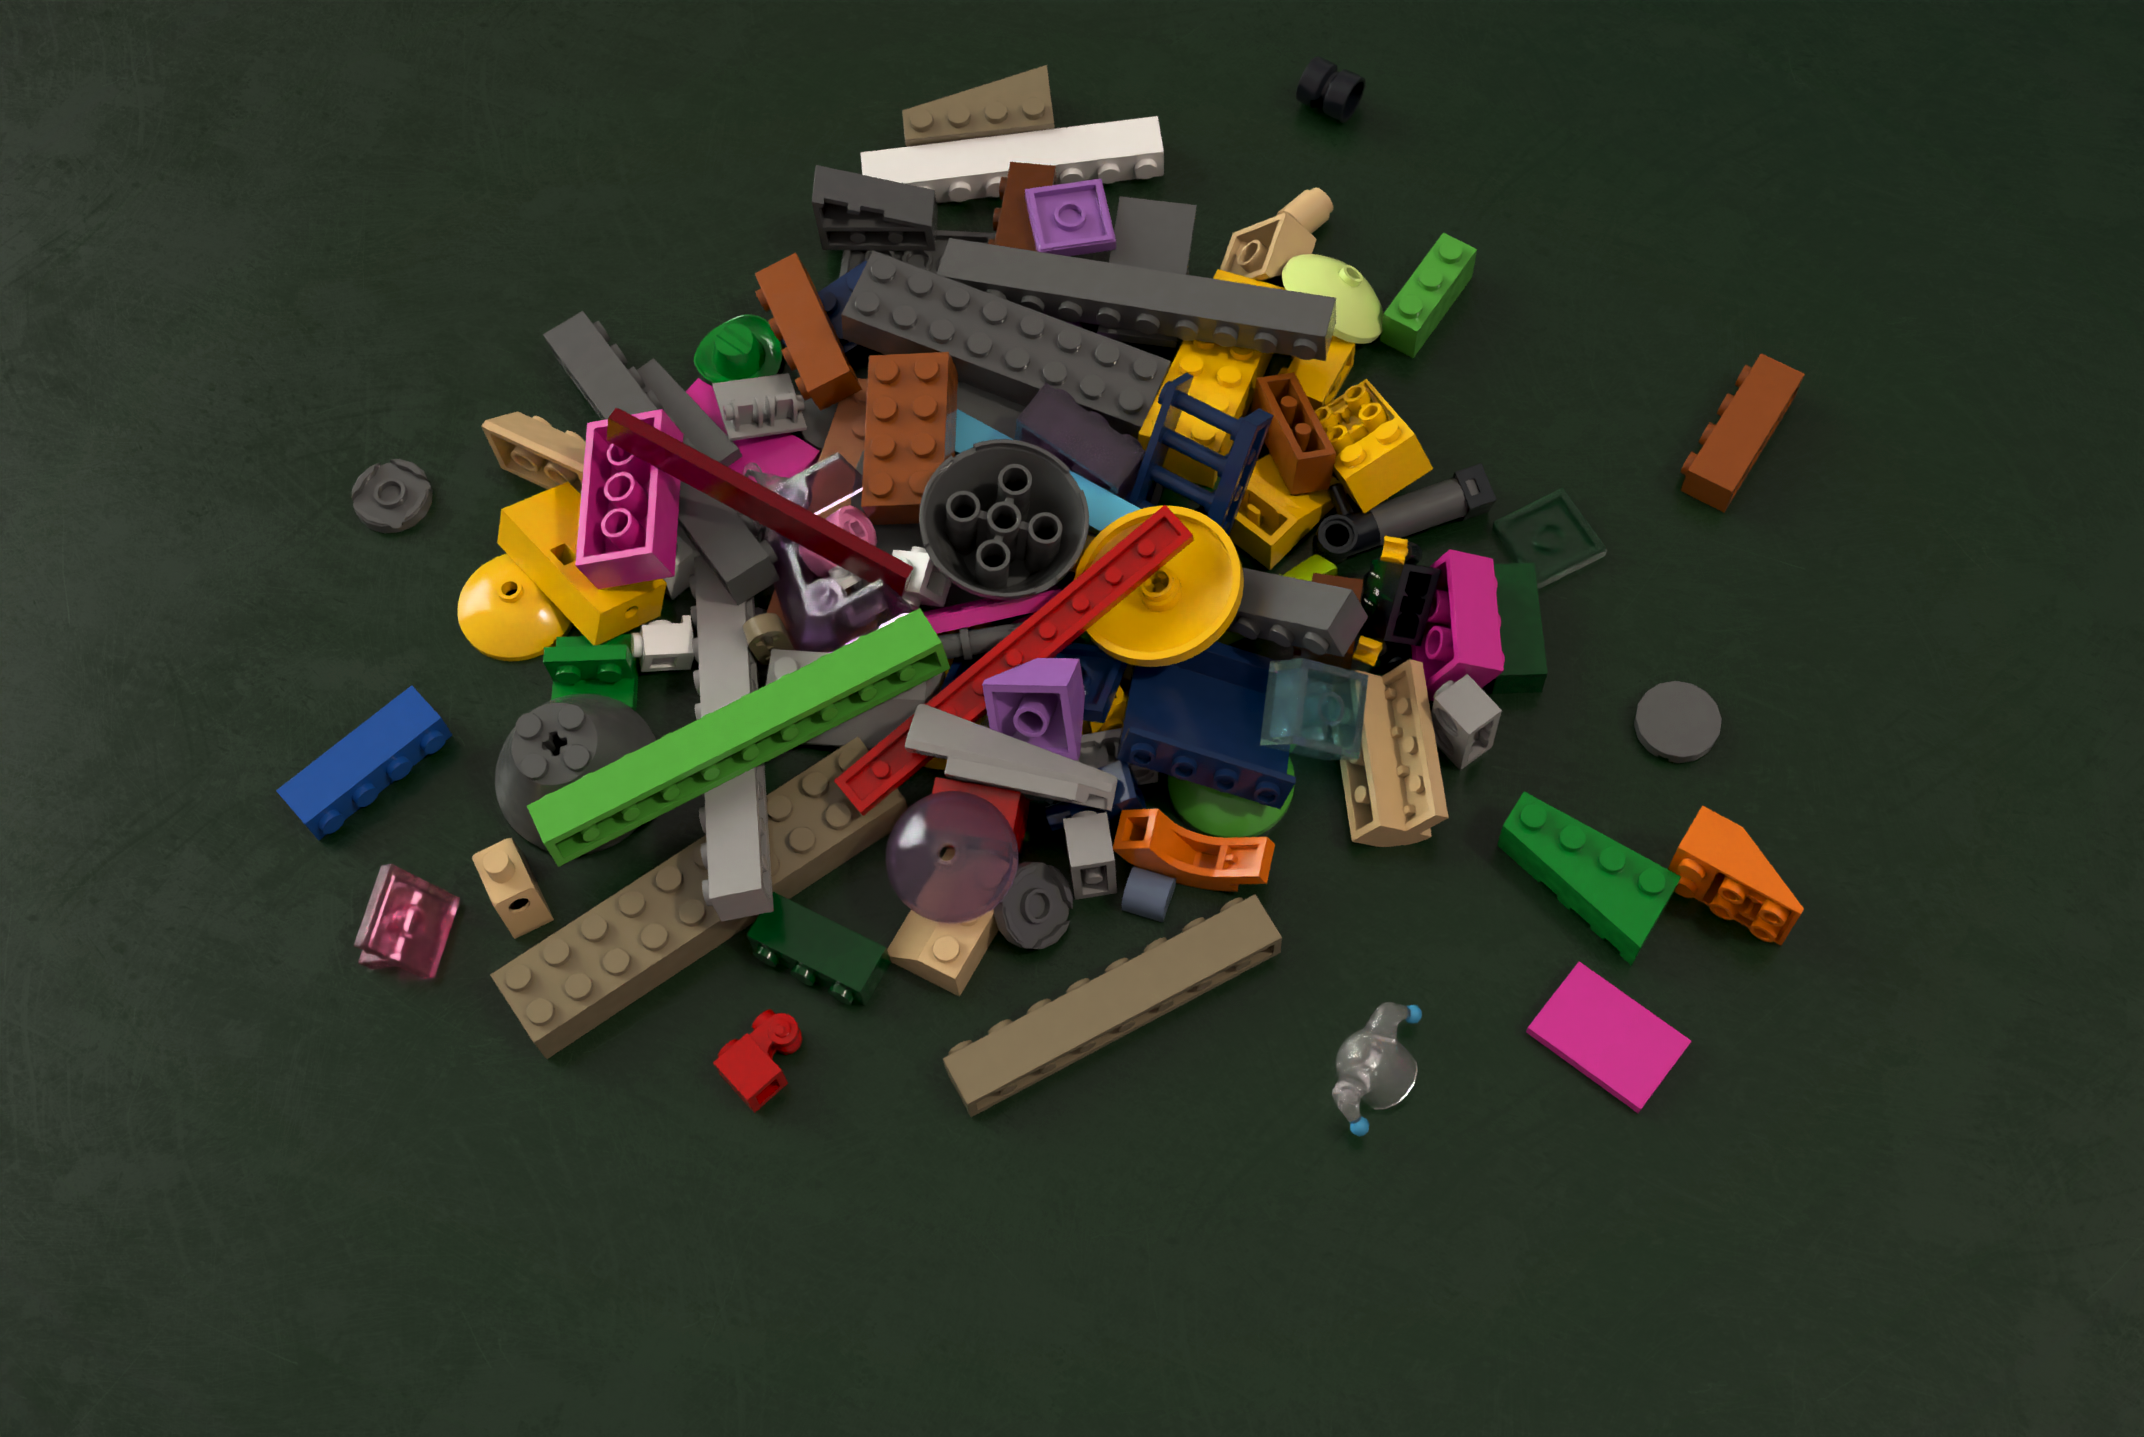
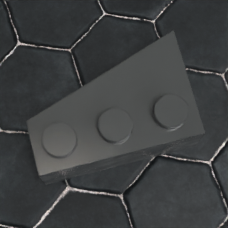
[812,165,938,251]

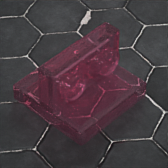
[354,864,460,979]

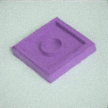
[1025,179,1116,256]

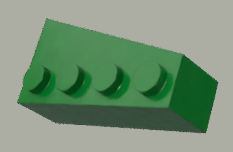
[1497,791,1681,966]

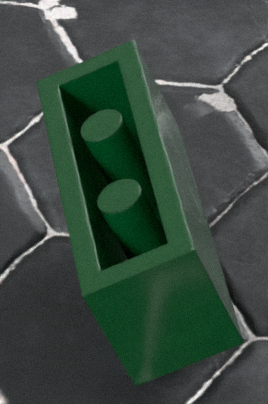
[1491,563,1548,694]
[746,892,891,1007]

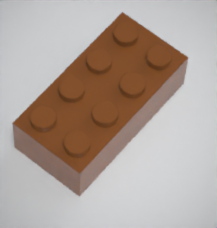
[861,352,958,525]

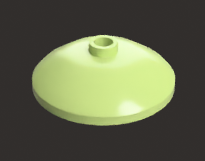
[1282,254,1383,344]

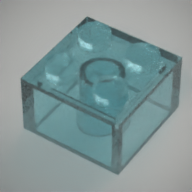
[1260,658,1368,761]

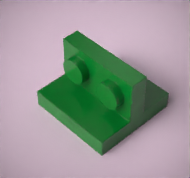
[543,634,640,711]

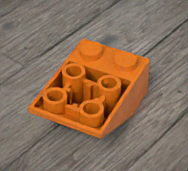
[1668,805,1804,945]

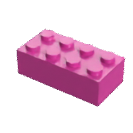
[575,409,684,589]

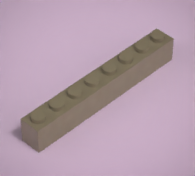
[943,894,1282,1117]

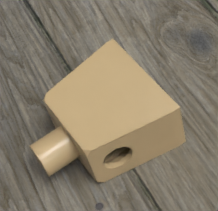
[472,837,554,939]

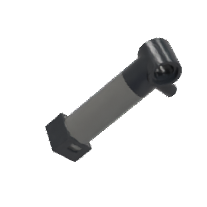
[1312,463,1497,565]

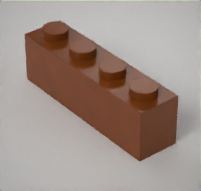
[755,252,862,411]
[1680,353,1805,513]

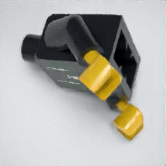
[1352,536,1441,666]

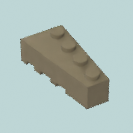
[902,65,1055,147]

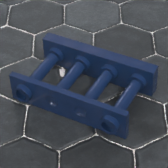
[1124,373,1274,536]

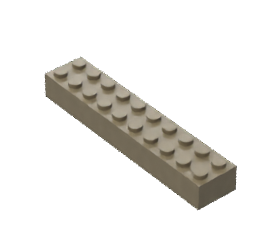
[490,736,910,1059]

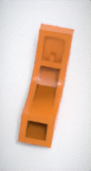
[1113,809,1275,892]

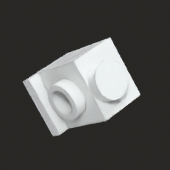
[631,615,694,672]

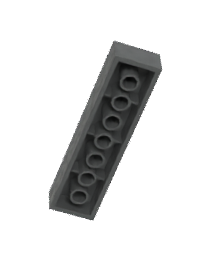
[841,250,1171,449]

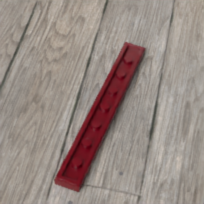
[607,408,914,599]

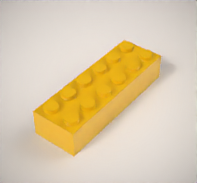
[1137,269,1285,488]

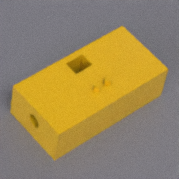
[497,482,667,646]

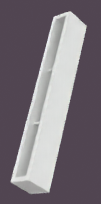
[860,116,1164,203]

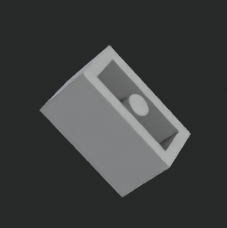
[1063,811,1117,900]

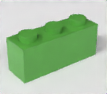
[1380,232,1477,358]

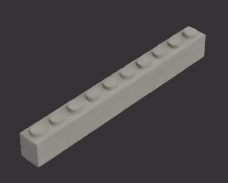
[689,556,774,922]

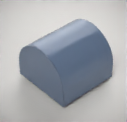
[1122,866,1176,922]

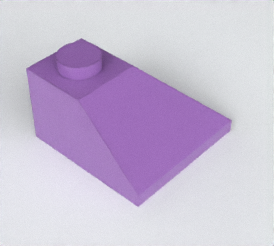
[982,658,1085,760]

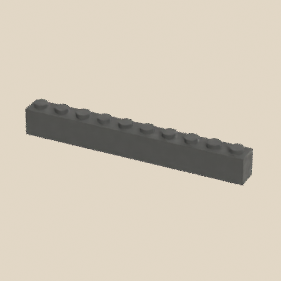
[937,238,1336,361]
[543,311,780,606]

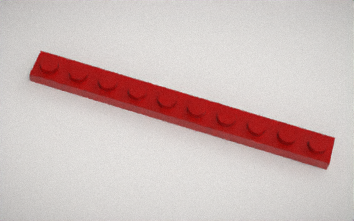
[834,505,1194,816]

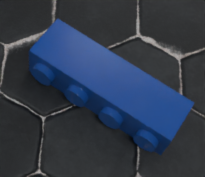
[276,685,452,841]

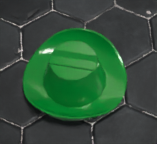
[694,314,782,384]

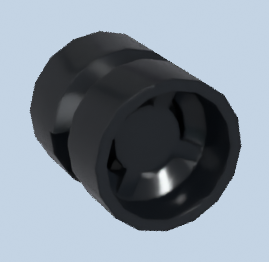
[1296,56,1366,123]

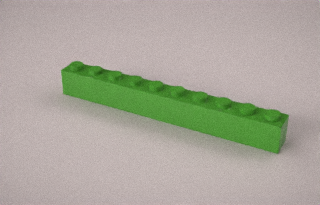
[527,608,950,867]

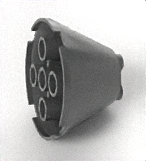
[919,439,1089,600]
[495,693,656,855]

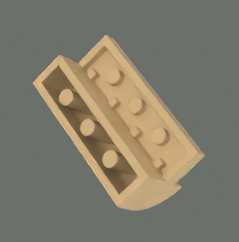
[1329,659,1449,847]

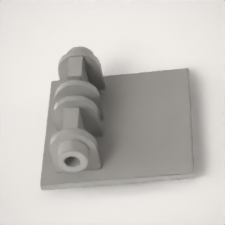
[712,373,807,441]

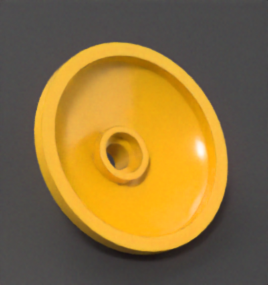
[457,554,574,661]

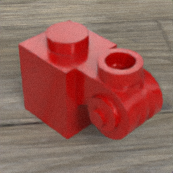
[713,1009,802,1113]

